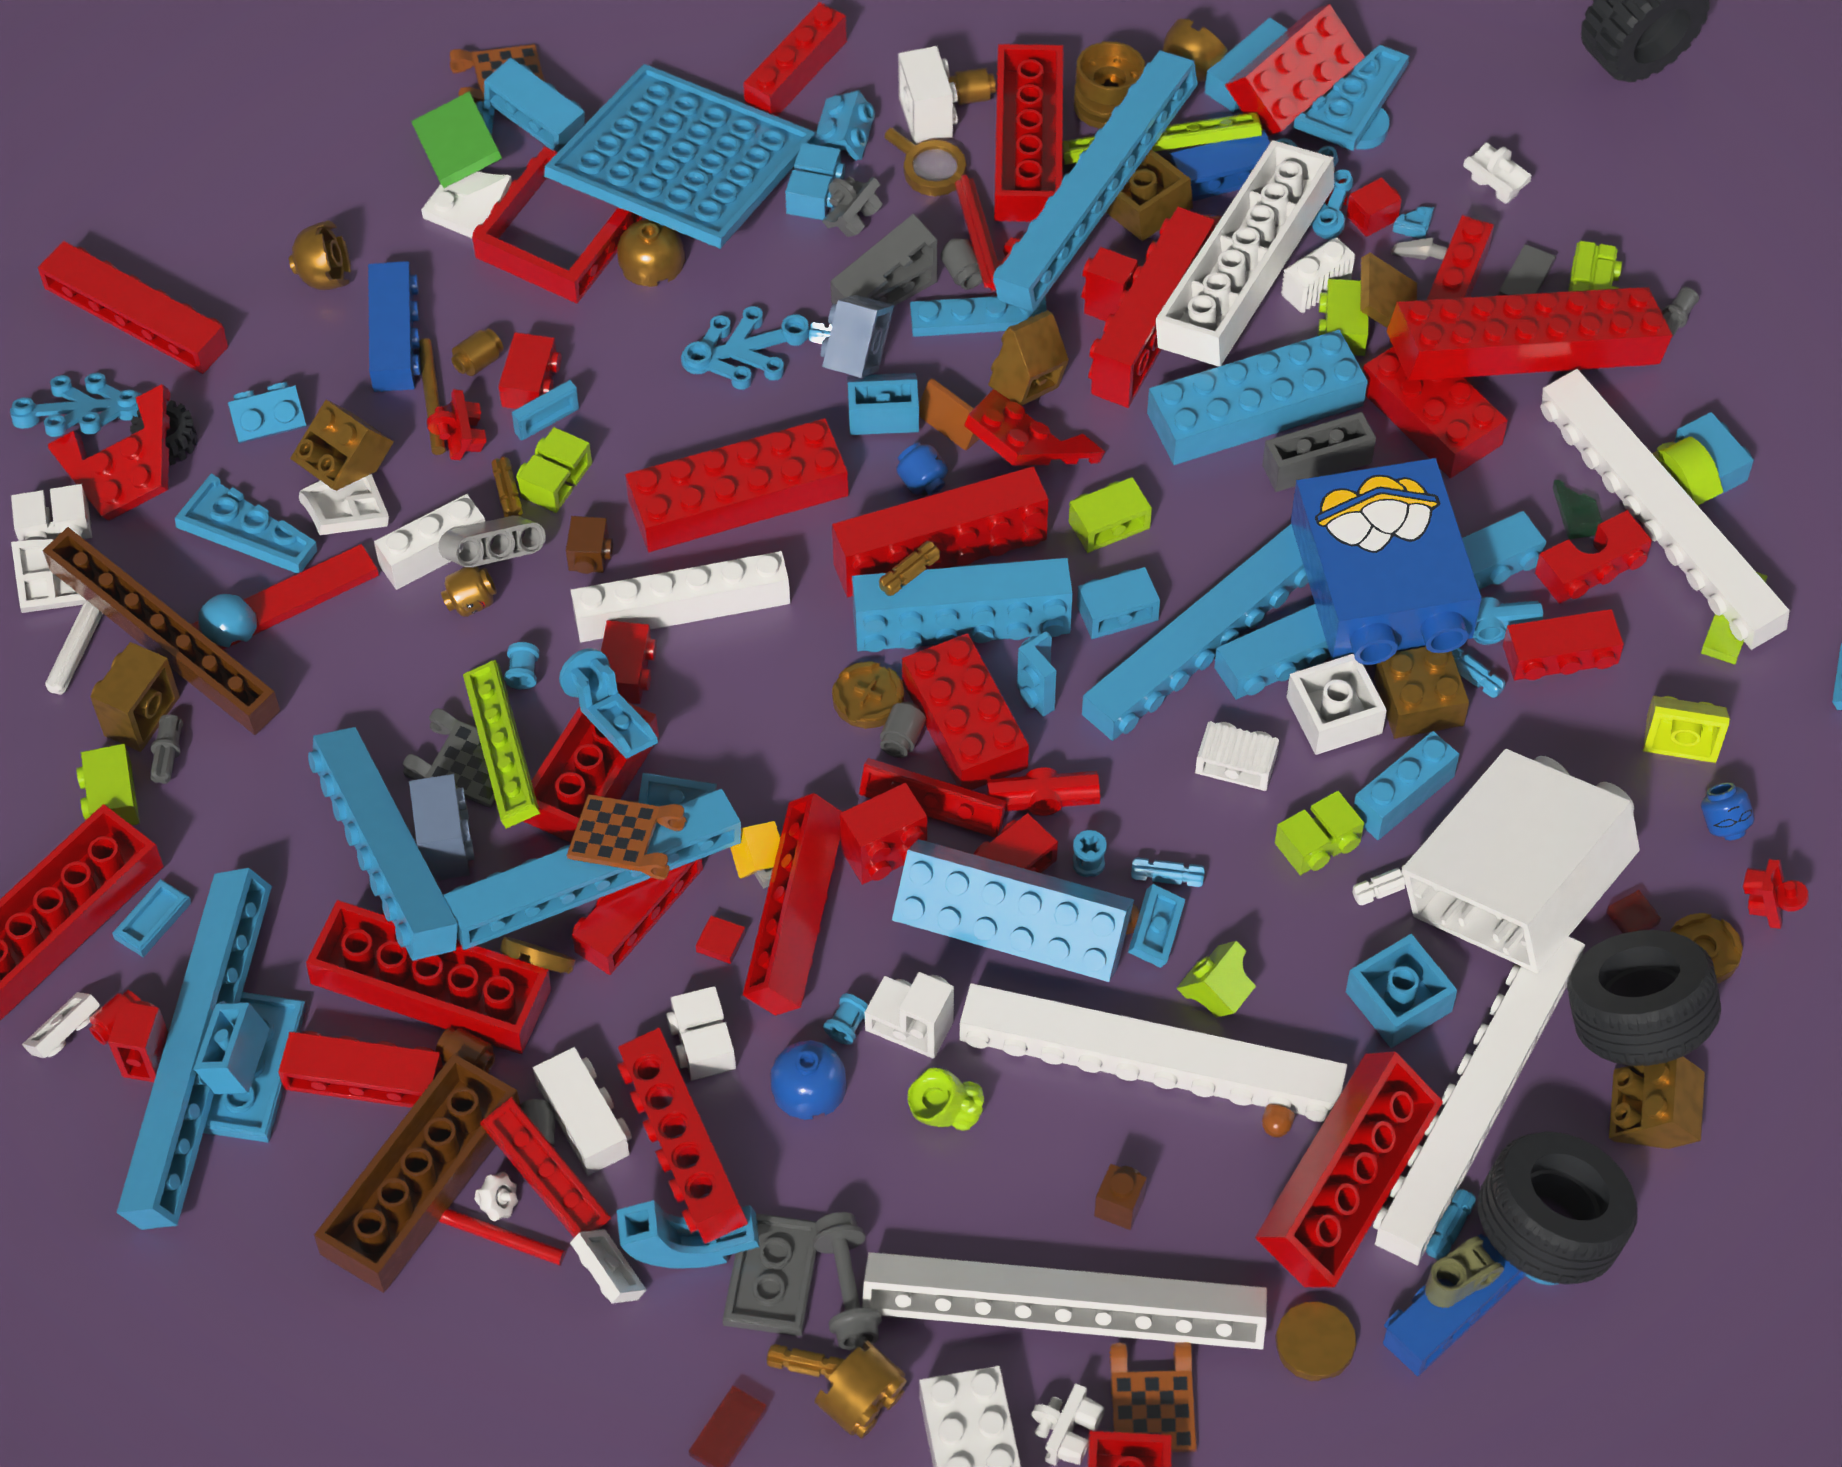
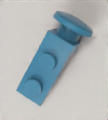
[559,648,658,759]

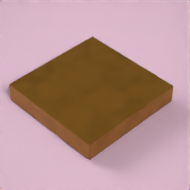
[1360,252,1417,328]

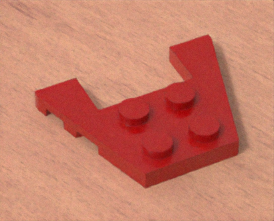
[47,384,170,521]
[964,389,1105,466]

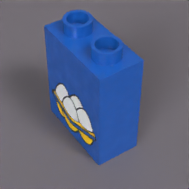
[1291,458,1481,665]

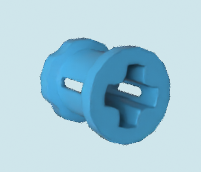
[504,642,540,690]
[1073,830,1107,877]
[823,993,868,1045]

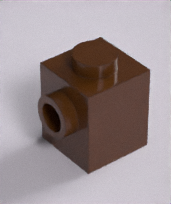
[566,516,613,574]
[1094,1163,1147,1230]

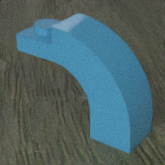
[617,1200,760,1268]

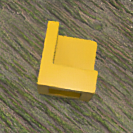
[730,821,780,878]

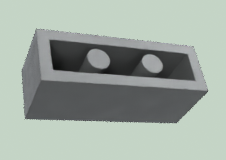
[1262,412,1376,492]

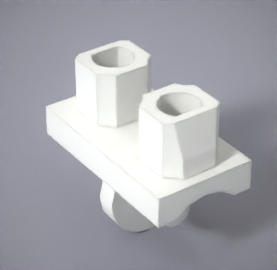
[1464,142,1532,203]
[1031,1383,1104,1466]

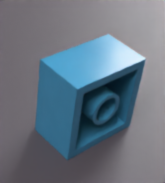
[1346,934,1457,1048]

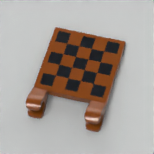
[449,44,545,103]
[567,794,686,880]
[1109,1342,1196,1452]

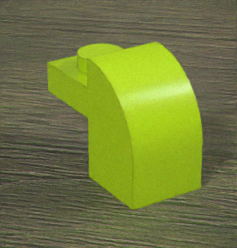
[1652,436,1723,505]

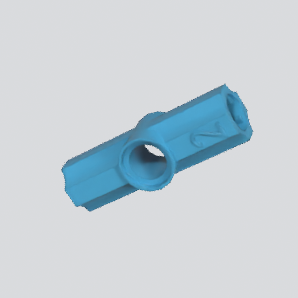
[1473,597,1543,645]

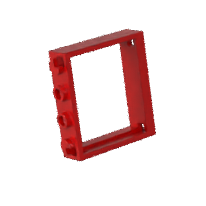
[472,146,644,304]

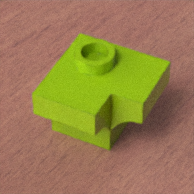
[1177,941,1256,1018]

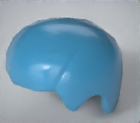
[198,593,257,648]

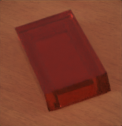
[689,1386,767,1467]

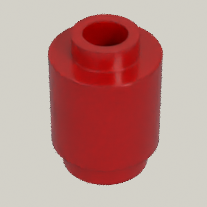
[89,990,141,1045]

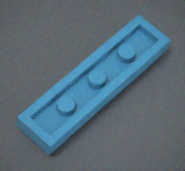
[910,296,1047,337]

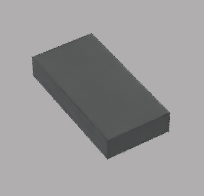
[1498,244,1556,296]

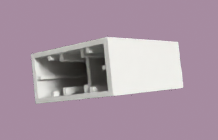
[1402,748,1640,974]

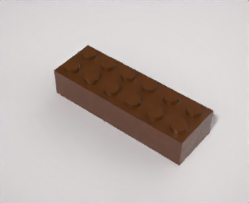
[314,1054,520,1293]

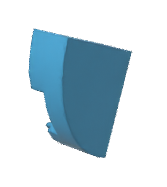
[1393,207,1434,239]

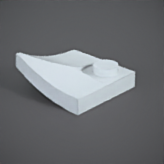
[421,171,512,238]
[299,474,389,535]
[11,539,87,613]

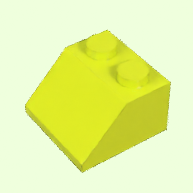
[1643,696,1730,763]

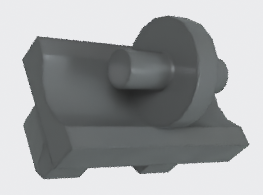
[822,177,883,237]

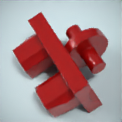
[427,389,487,460]
[1743,859,1809,929]

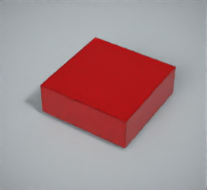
[696,915,746,964]

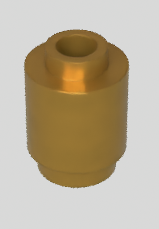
[947,68,996,105]
[451,329,503,376]

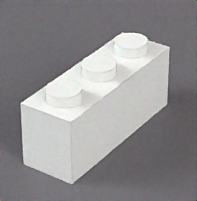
[374,494,485,590]
[533,1047,632,1176]

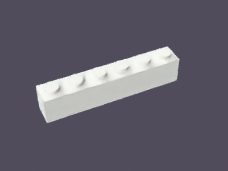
[571,551,790,643]

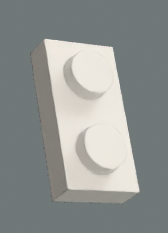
[22,992,101,1058]
[571,1230,647,1304]

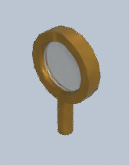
[884,128,966,196]

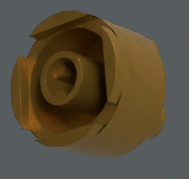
[814,1341,907,1439]

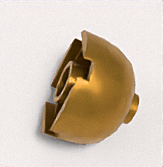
[1163,18,1227,82]
[617,219,685,287]
[289,220,351,290]

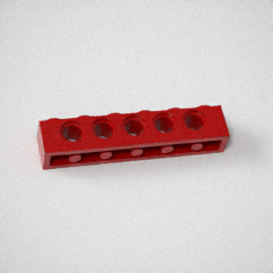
[617,1027,748,1244]

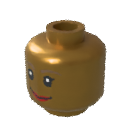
[441,566,497,617]

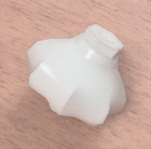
[474,1172,518,1221]

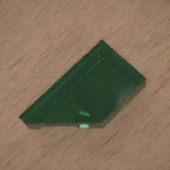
[1552,480,1602,540]

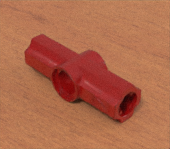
[987,767,1100,816]

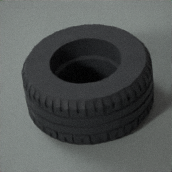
[1567,930,1722,1066]
[1477,1132,1638,1284]

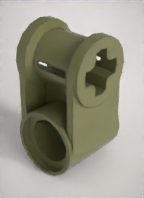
[1425,1236,1504,1308]

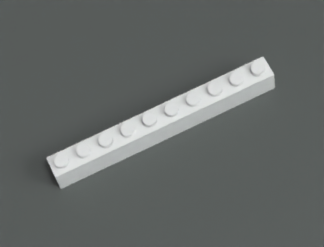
[1541,369,1790,650]
[1373,937,1585,1266]
[960,983,1347,1122]
[863,1252,1267,1350]

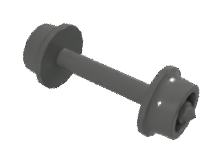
[813,1212,881,1350]

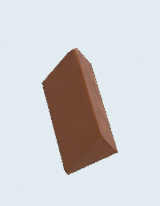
[919,378,980,450]

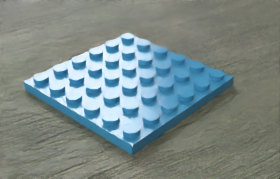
[544,64,816,249]

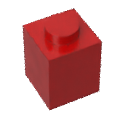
[1346,177,1402,237]

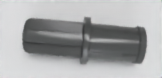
[1662,287,1699,341]
[150,715,183,784]

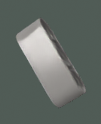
[438,516,546,567]

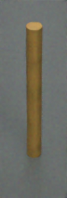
[419,338,446,455]

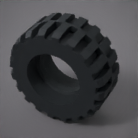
[1581,0,1710,82]

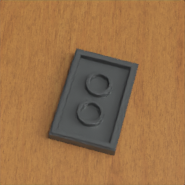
[723,1213,817,1337]

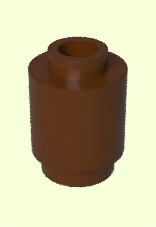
[436,1027,496,1073]

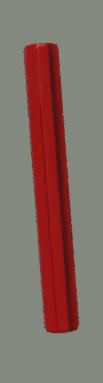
[955,175,999,291]

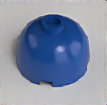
[770,1040,847,1120]

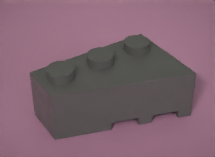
[830,214,937,306]

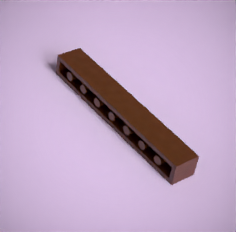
[42,527,280,735]

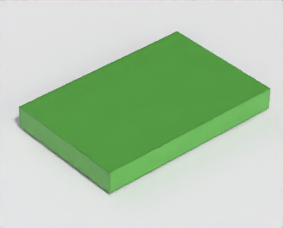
[411,92,502,188]

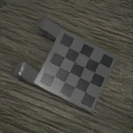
[403,708,523,808]

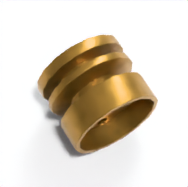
[1074,42,1145,129]

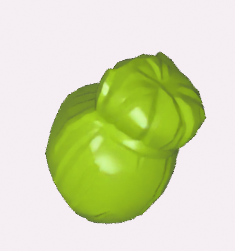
[907,1068,984,1131]

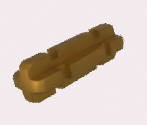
[491,457,523,517]
[879,541,940,596]
[767,1344,844,1379]

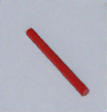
[438,1208,566,1266]

